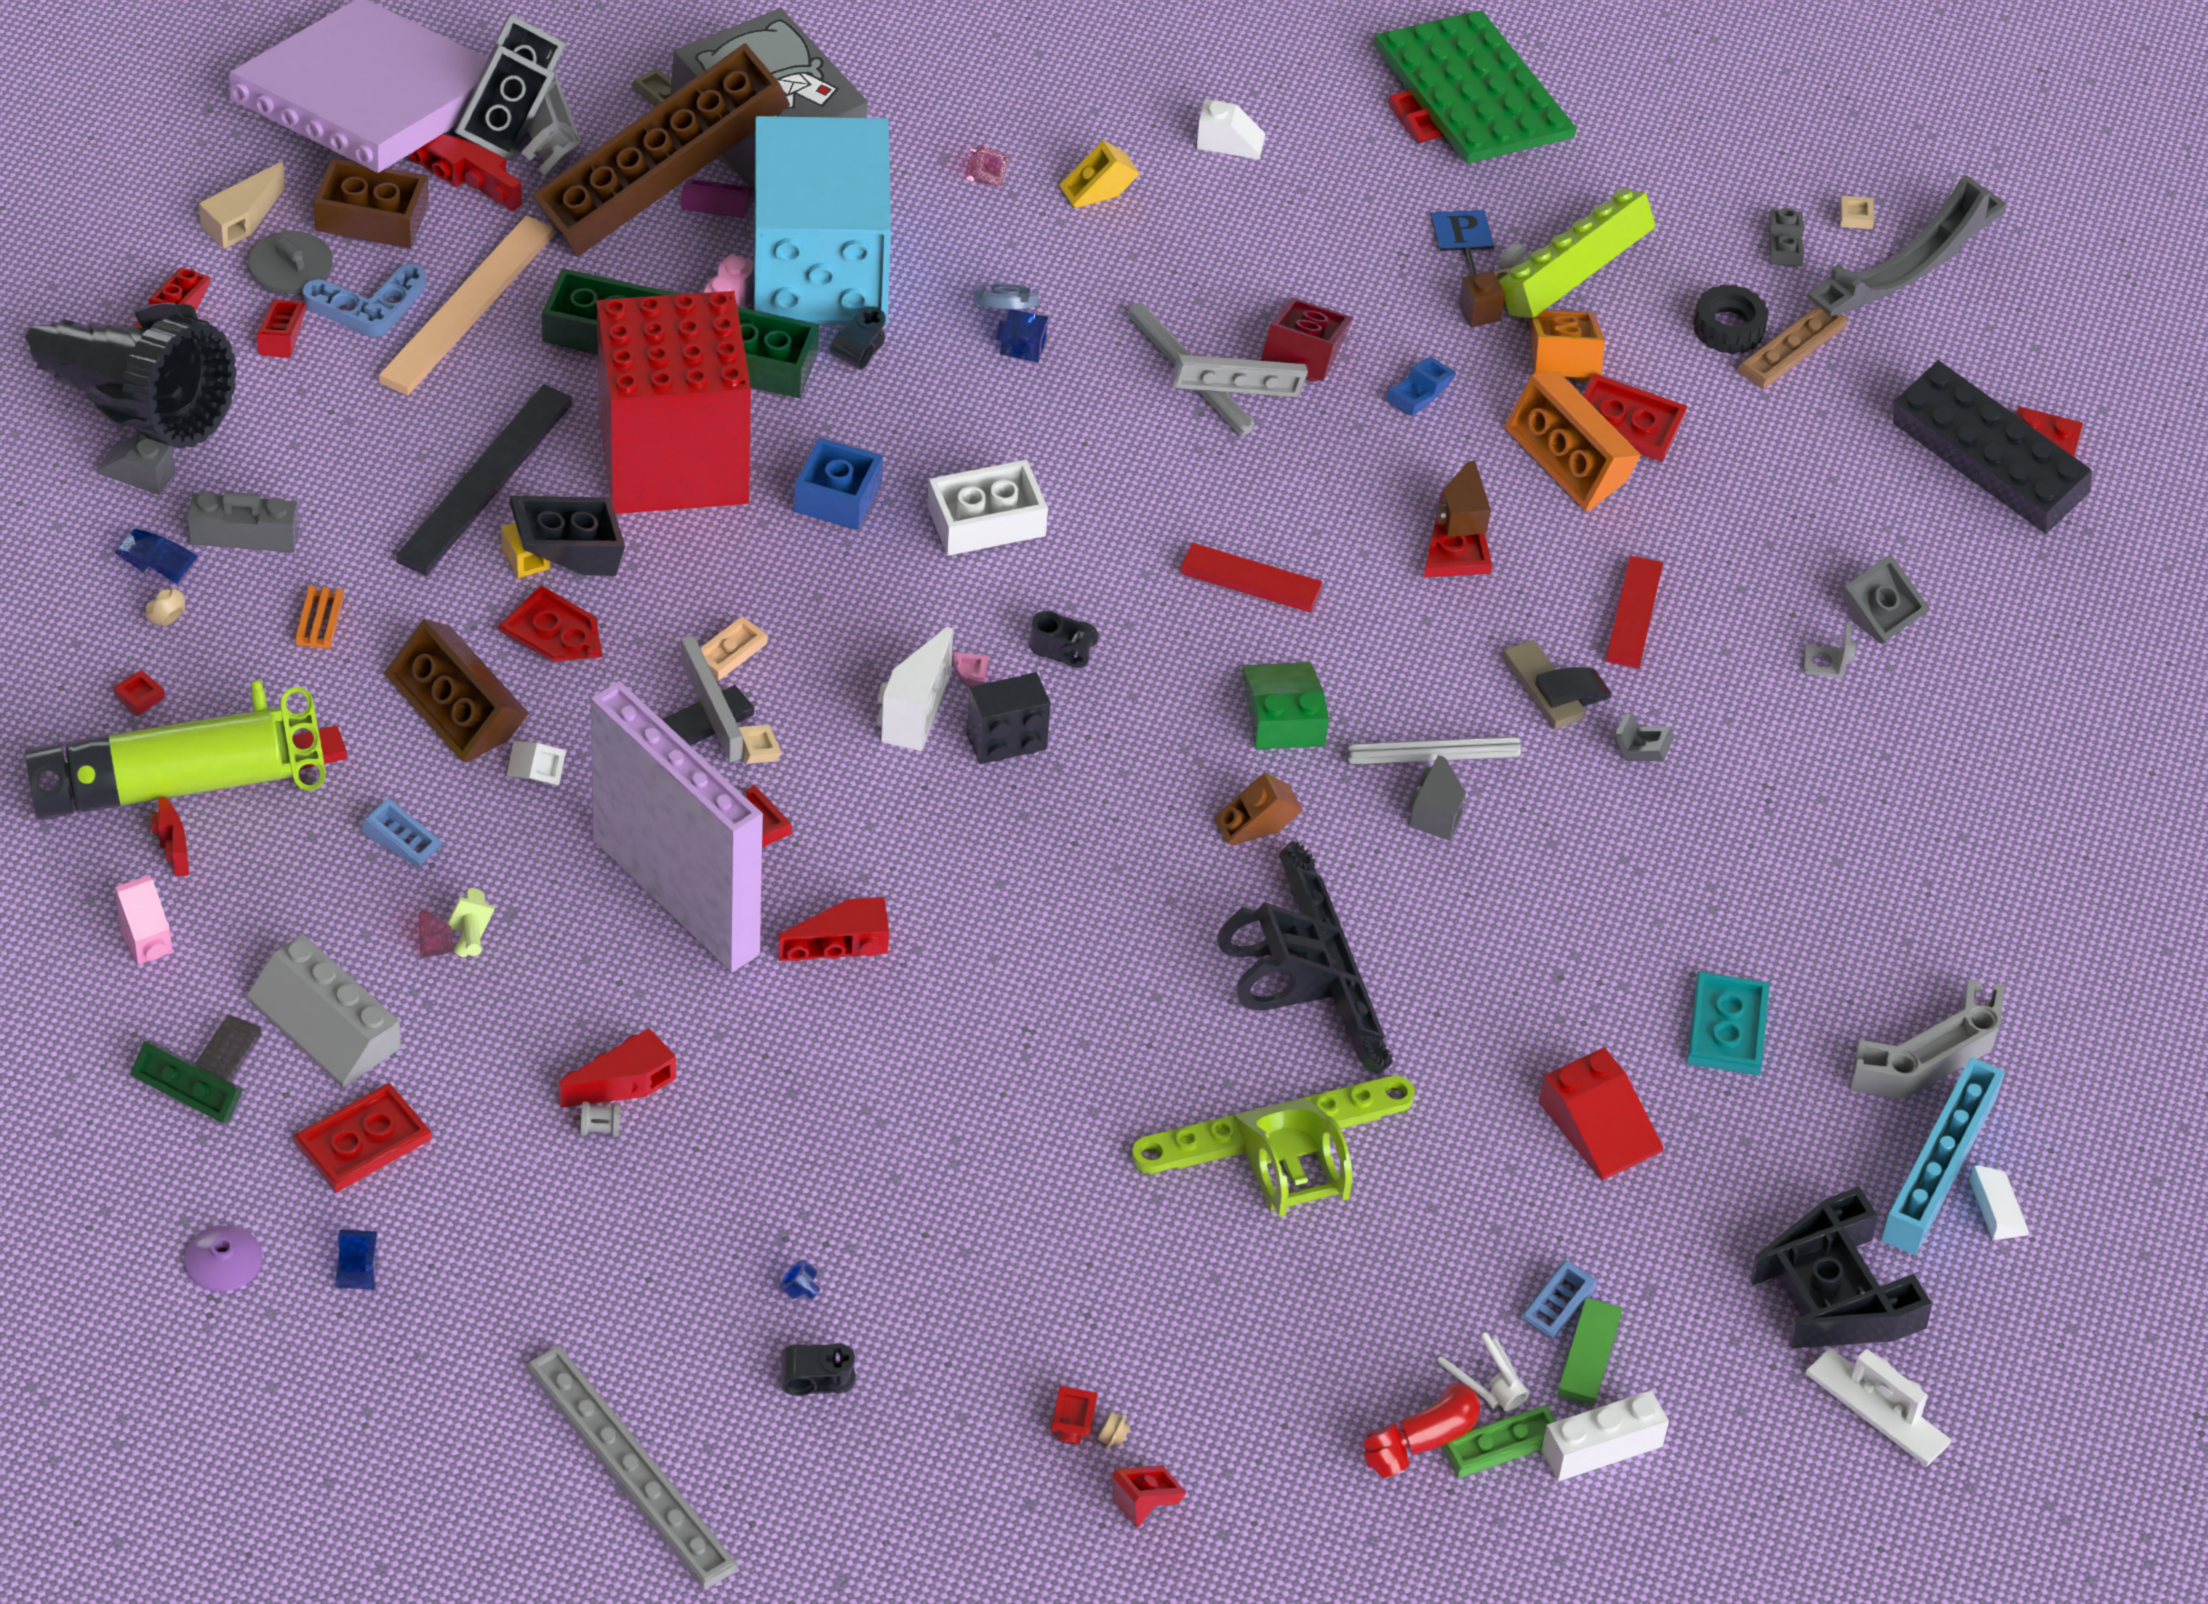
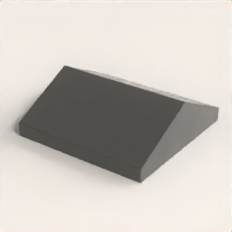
[1841,554,1930,644]

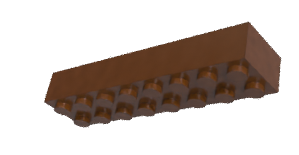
[532,43,790,257]

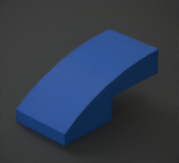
[1386,356,1456,416]

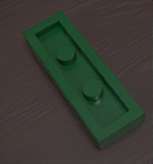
[130,1040,244,1124]

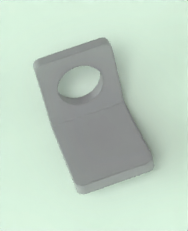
[1804,623,1856,679]

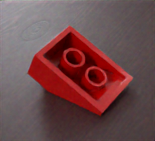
[1538,1047,1664,1181]

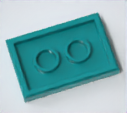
[1687,971,1770,1076]

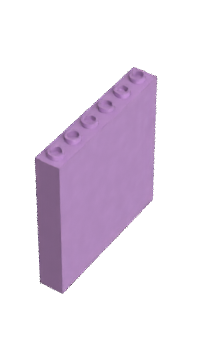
[230,0,488,173]

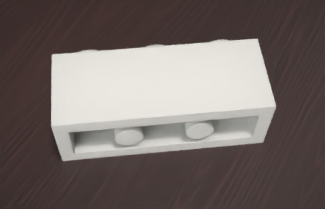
[1541,1390,1669,1481]

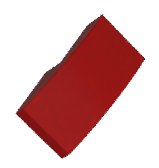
[151,797,189,876]

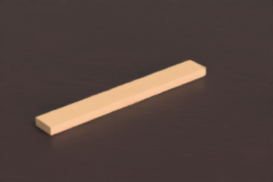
[379,216,554,396]

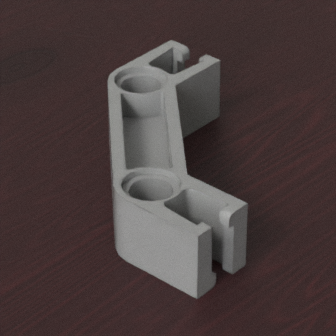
[522,71,581,176]
[1850,980,2004,1099]

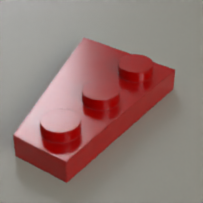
[1424,491,1492,578]

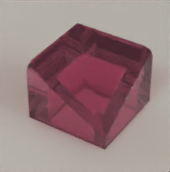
[964,145,1009,187]

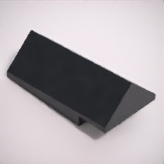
[454,13,566,161]

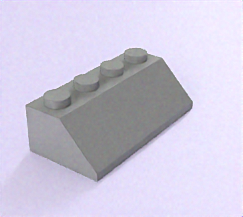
[247,934,401,1088]

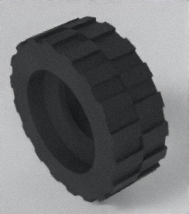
[1693,284,1769,354]

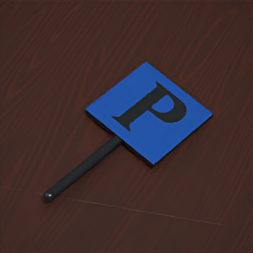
[1431,210,1494,275]

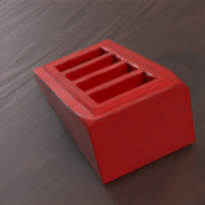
[257,299,306,358]

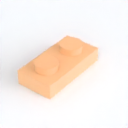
[701,616,767,681]

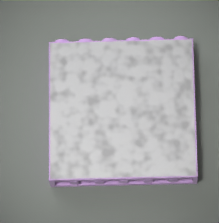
[590,681,763,973]

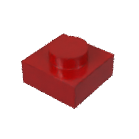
[113,669,165,716]

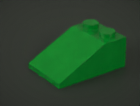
[1242,662,1329,749]

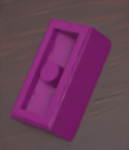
[681,178,752,218]

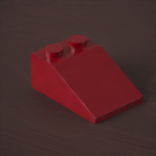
[1260,297,1354,382]

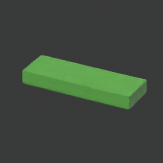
[1557,1298,1623,1406]
[1441,1404,1557,1478]

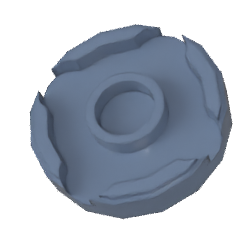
[973,283,1039,309]

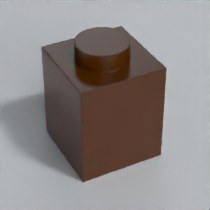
[1459,271,1505,328]

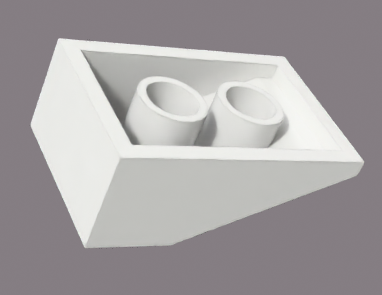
[877,627,953,751]

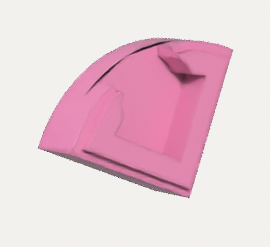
[953,652,989,687]

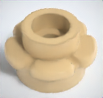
[1097,1411,1130,1449]

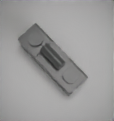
[188,491,300,553]

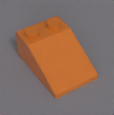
[1529,310,1605,382]

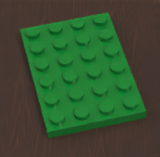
[1373,10,1577,164]

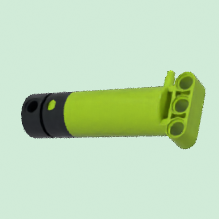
[25,680,326,820]

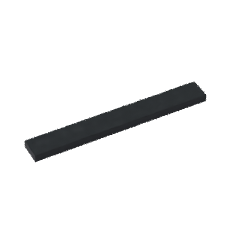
[396,384,572,576]

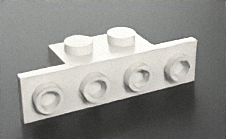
[1806,1347,1951,1467]

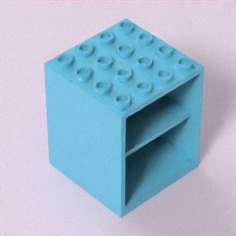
[754,116,891,326]

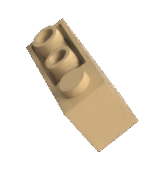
[199,162,285,249]

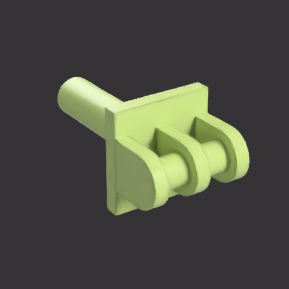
[446,888,495,957]

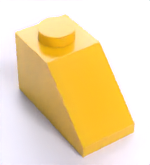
[1059,140,1140,208]

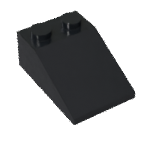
[509,496,625,576]

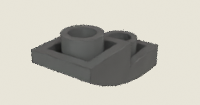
[1769,208,1804,267]

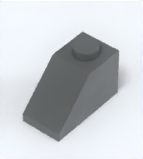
[97,434,175,495]

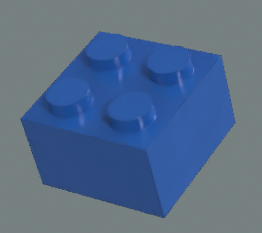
[794,437,883,530]

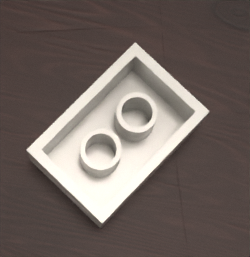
[927,460,1048,556]

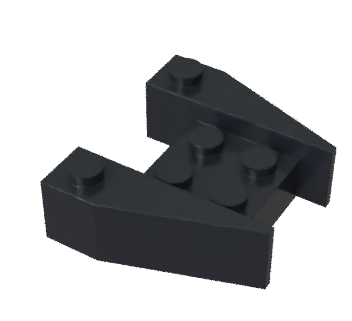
[1751,1186,1932,1349]

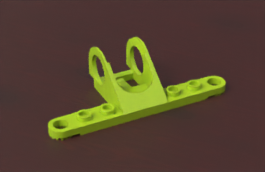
[1132,1076,1415,1217]

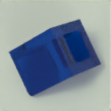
[336,1230,379,1290]

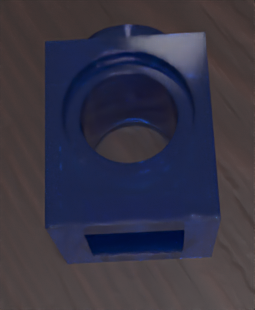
[996,309,1048,363]

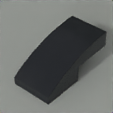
[1535,667,1612,708]

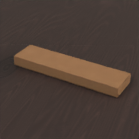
[1738,306,1848,389]

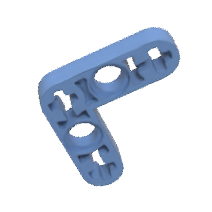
[303,264,426,337]

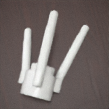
[1437,1332,1529,1411]

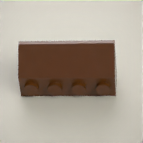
[384,619,529,762]

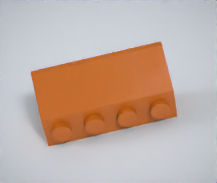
[1504,372,1641,511]

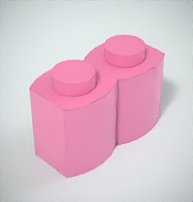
[704,254,754,308]

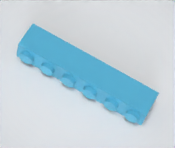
[1881,1057,2005,1256]

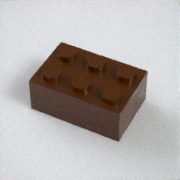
[313,158,429,249]

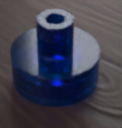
[779,1259,820,1300]

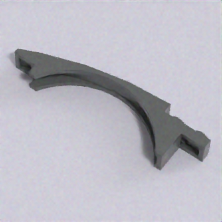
[1807,175,2007,316]

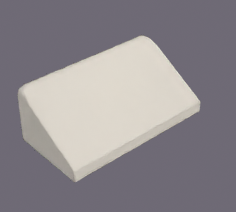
[1969,1165,2029,1240]

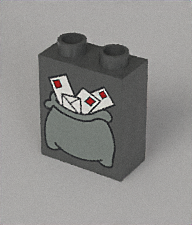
[670,8,868,192]

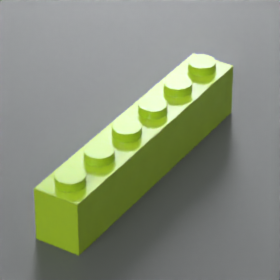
[1499,188,1656,318]

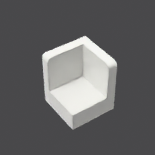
[507,741,566,785]

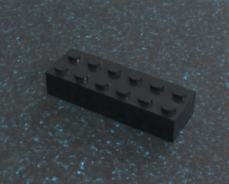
[1893,360,2092,534]

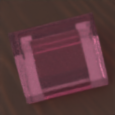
[419,909,452,958]

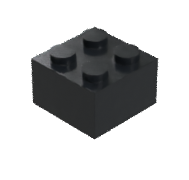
[967,672,1051,765]

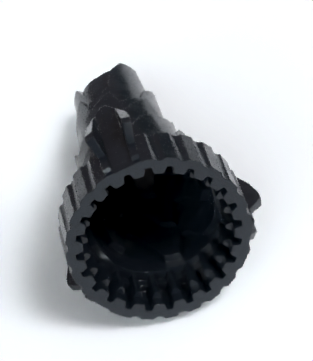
[25,303,237,448]

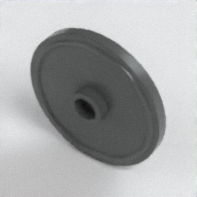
[249,231,333,294]

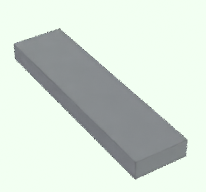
[1170,354,1308,397]
[681,635,743,762]

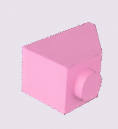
[115,874,172,965]

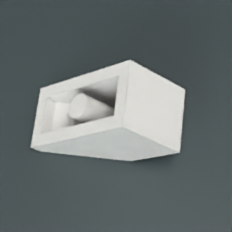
[1197,99,1265,160]

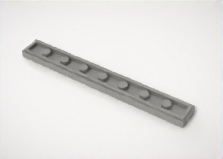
[526,1345,737,1590]

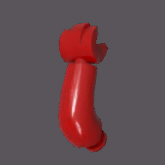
[1363,1382,1481,1479]

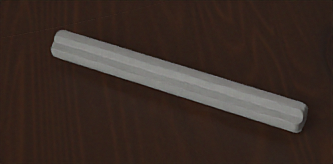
[1347,736,1521,765]

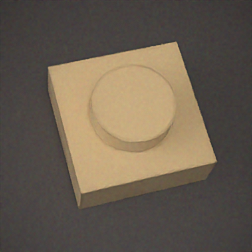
[1839,195,1874,229]
[739,725,782,764]

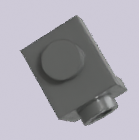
[1615,713,1675,761]

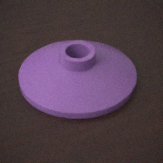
[184,1226,262,1292]

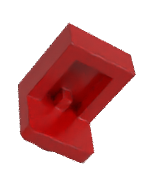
[1050,1386,1098,1445]

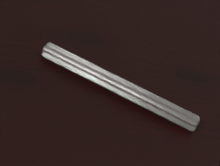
[1129,302,1254,436]

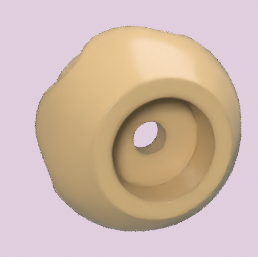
[145,586,185,626]

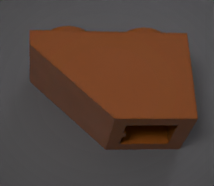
[1213,772,1303,845]

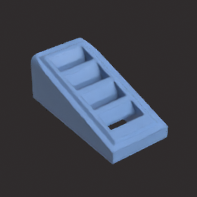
[361,798,443,867]
[1521,1259,1597,1340]

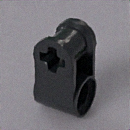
[830,306,886,370]
[1029,611,1099,668]
[781,1343,856,1396]

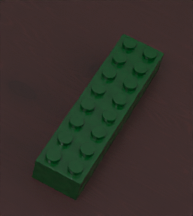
[542,268,819,398]

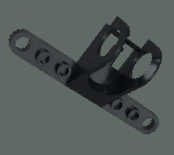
[1217,841,1393,1074]

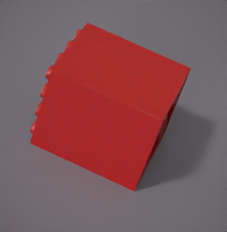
[597,291,751,514]

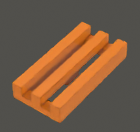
[296,585,344,649]

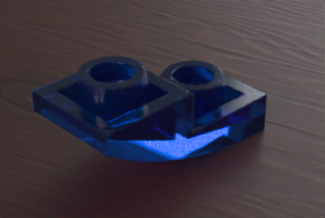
[115,529,198,585]

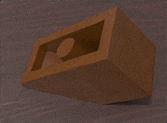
[1436,460,1491,537]

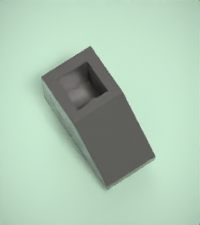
[1407,755,1466,841]

